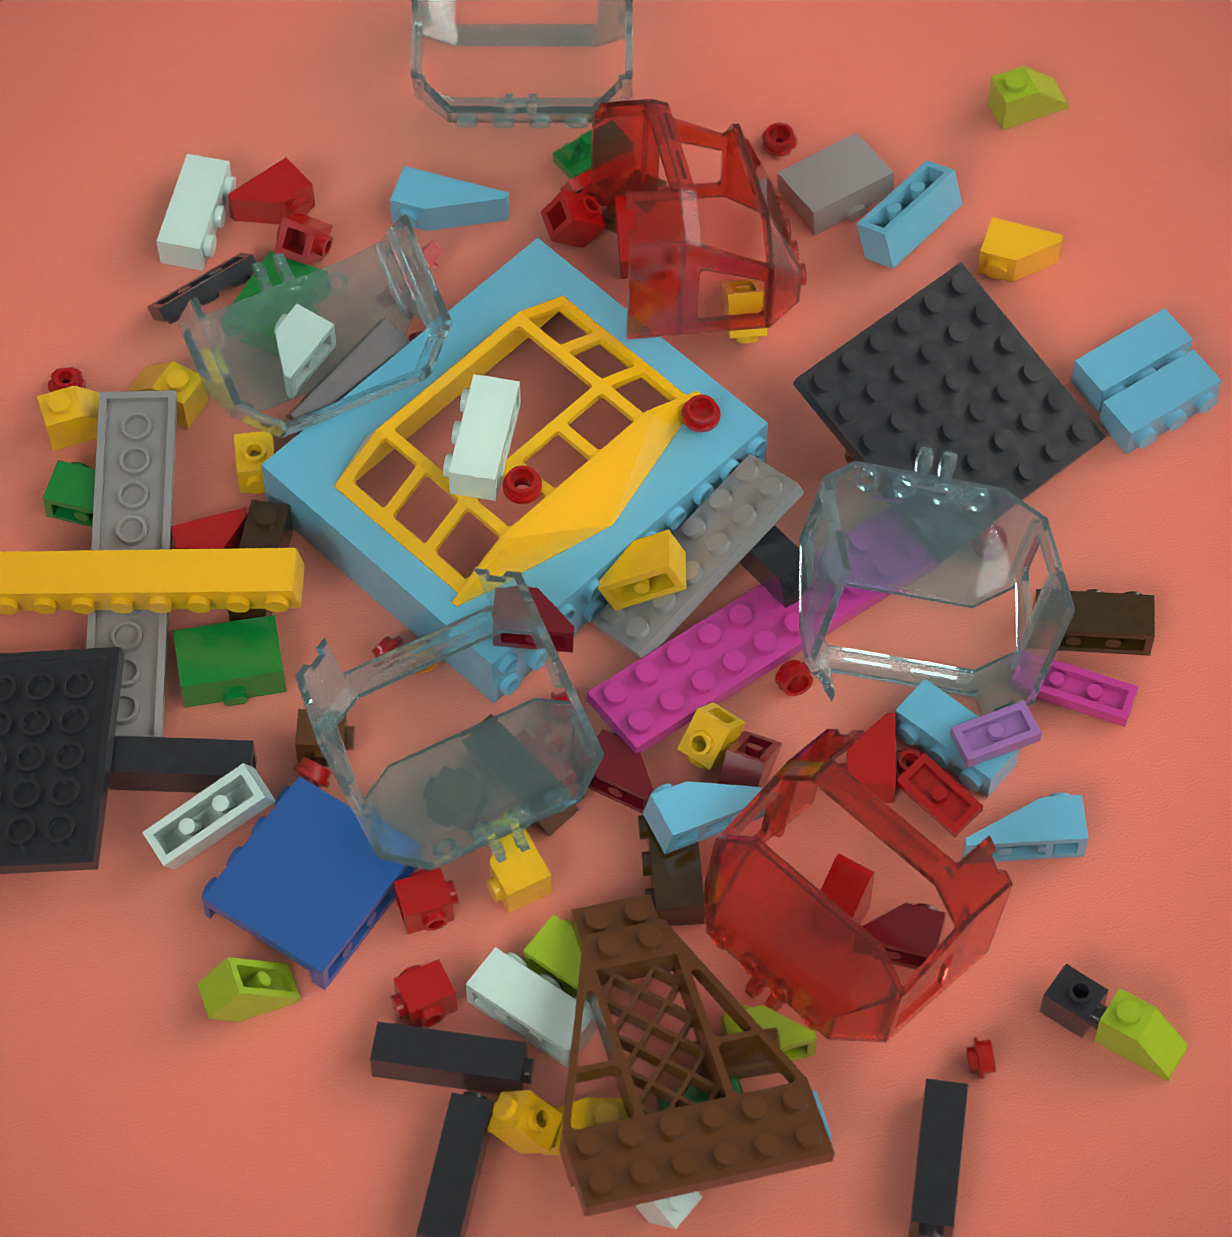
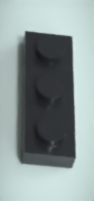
[147,253,259,324]

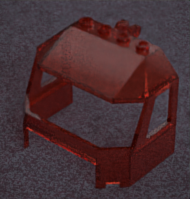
[590,99,807,339]
[704,729,1013,1042]

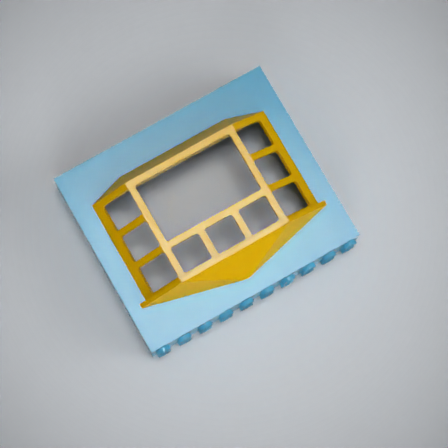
[261,238,768,703]

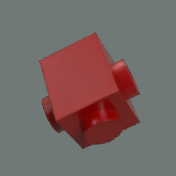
[540,190,606,248]
[274,213,333,265]
[393,868,459,935]
[390,959,458,1027]

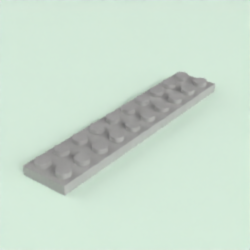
[86,391,178,737]

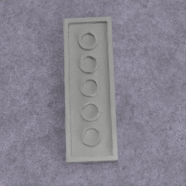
[591,454,804,659]

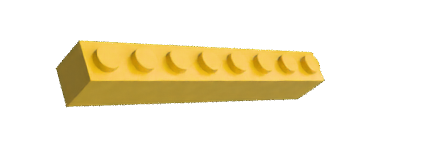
[0,548,305,615]

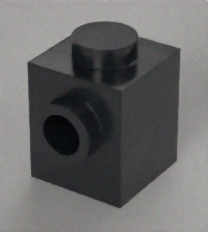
[1040,964,1109,1038]

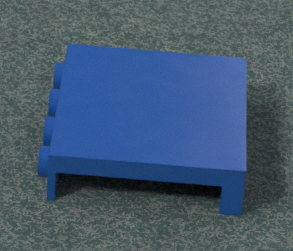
[202,776,420,990]

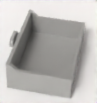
[777,132,894,235]

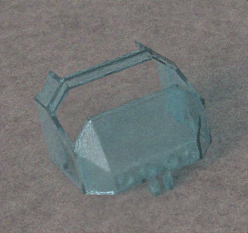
[411,0,633,128]
[177,214,453,438]
[799,446,1075,716]
[295,568,604,870]

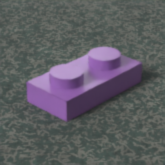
[950,701,1042,768]

